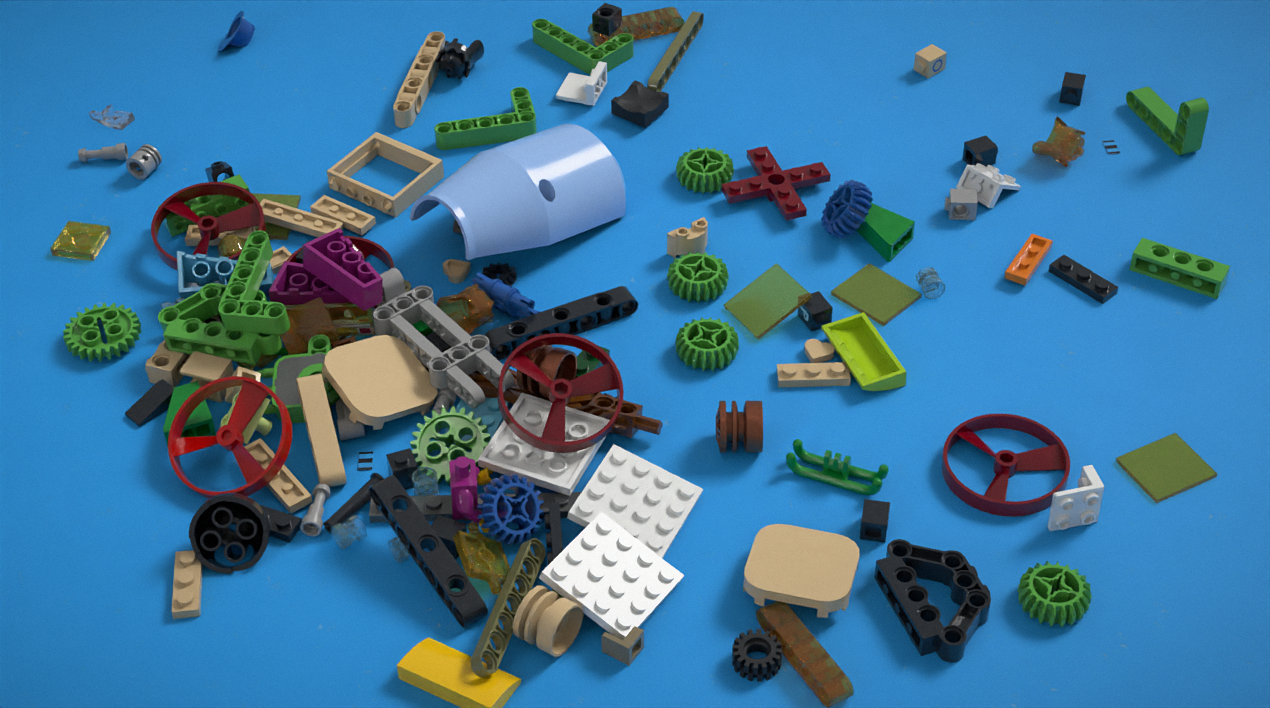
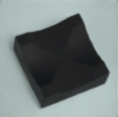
[611,80,669,128]

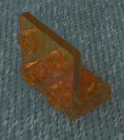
[280,297,340,355]

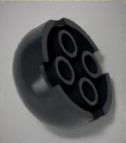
[189,493,270,574]

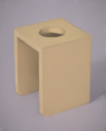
[180,351,234,403]

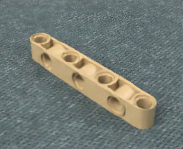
[393,31,445,128]

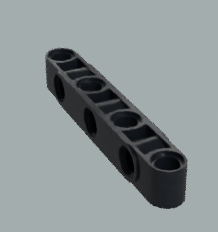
[484,286,639,360]
[369,475,488,628]

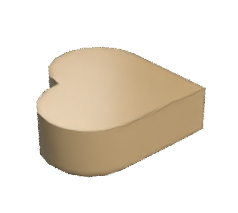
[443,259,471,283]
[804,339,835,363]

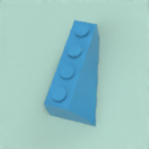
[177,251,274,301]

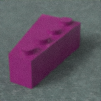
[303,228,383,311]

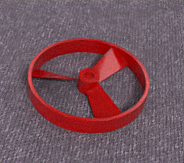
[168,376,292,498]

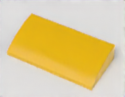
[397,637,521,708]

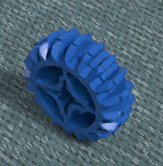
[821,180,873,239]
[476,474,545,545]

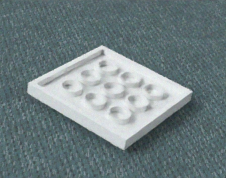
[478,393,610,496]
[567,444,703,559]
[539,512,684,640]

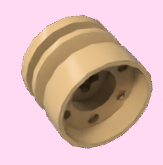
[512,585,584,657]

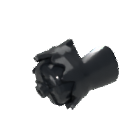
[435,38,484,79]

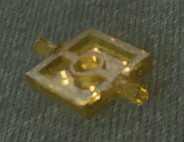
[453,522,510,595]

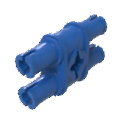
[472,272,540,318]

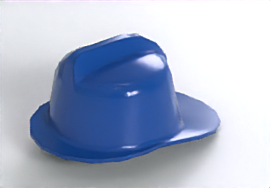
[218,11,255,51]

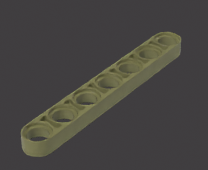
[647,11,704,92]
[470,538,546,678]

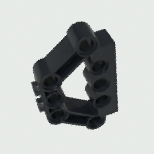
[874,539,991,663]

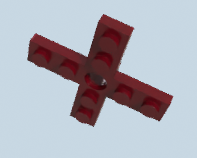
[722,146,831,221]

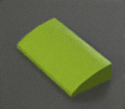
[821,312,906,391]

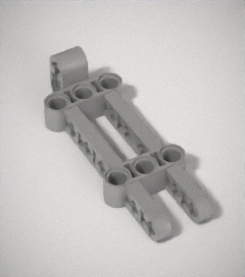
[373,267,515,408]

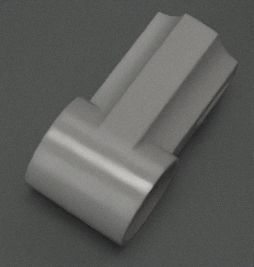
[335,397,365,441]

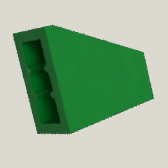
[856,203,915,262]
[163,381,216,448]

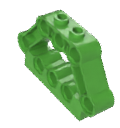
[158,283,282,365]

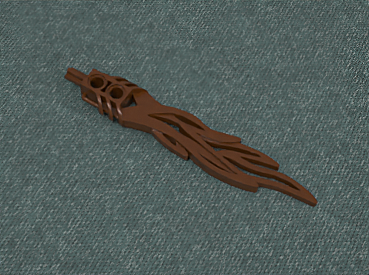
[420,361,663,438]

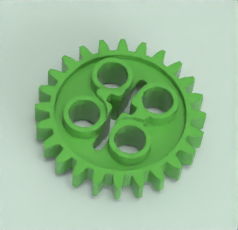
[63,303,142,362]
[410,406,491,485]

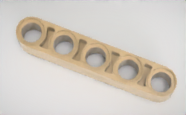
[296,373,347,488]

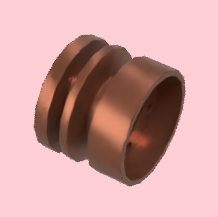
[516,345,577,398]
[716,401,763,453]

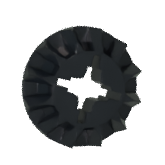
[482,262,517,286]

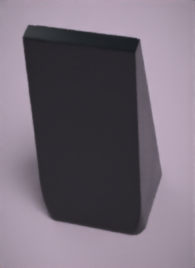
[125,379,174,427]

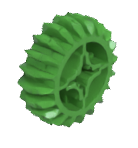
[676,147,734,194]
[667,251,729,303]
[675,317,739,372]
[1017,561,1092,627]

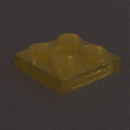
[50,221,111,261]

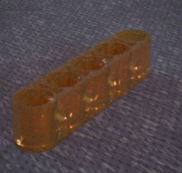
[587,7,685,46]
[756,601,854,708]

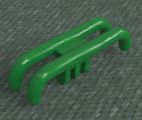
[786,439,889,496]

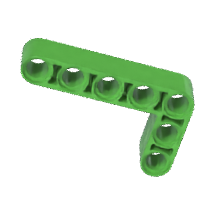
[532,19,634,75]
[1126,86,1209,155]
[434,87,537,150]
[218,230,290,335]

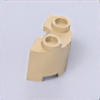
[667,217,708,258]

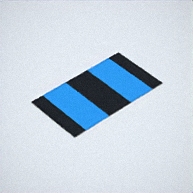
[1102,140,1120,154]
[358,451,373,470]

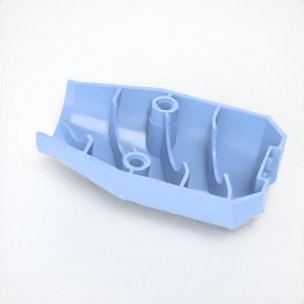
[410,124,626,260]

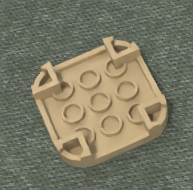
[321,335,438,430]
[743,524,859,618]

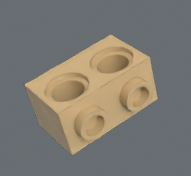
[145,340,191,387]

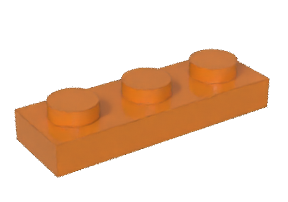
[1004,234,1053,286]

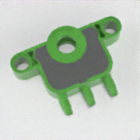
[257,334,340,423]

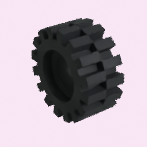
[732,629,782,682]

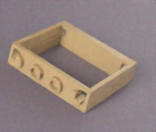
[327,132,444,218]

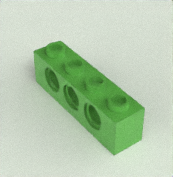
[158,174,250,237]
[1130,238,1230,299]

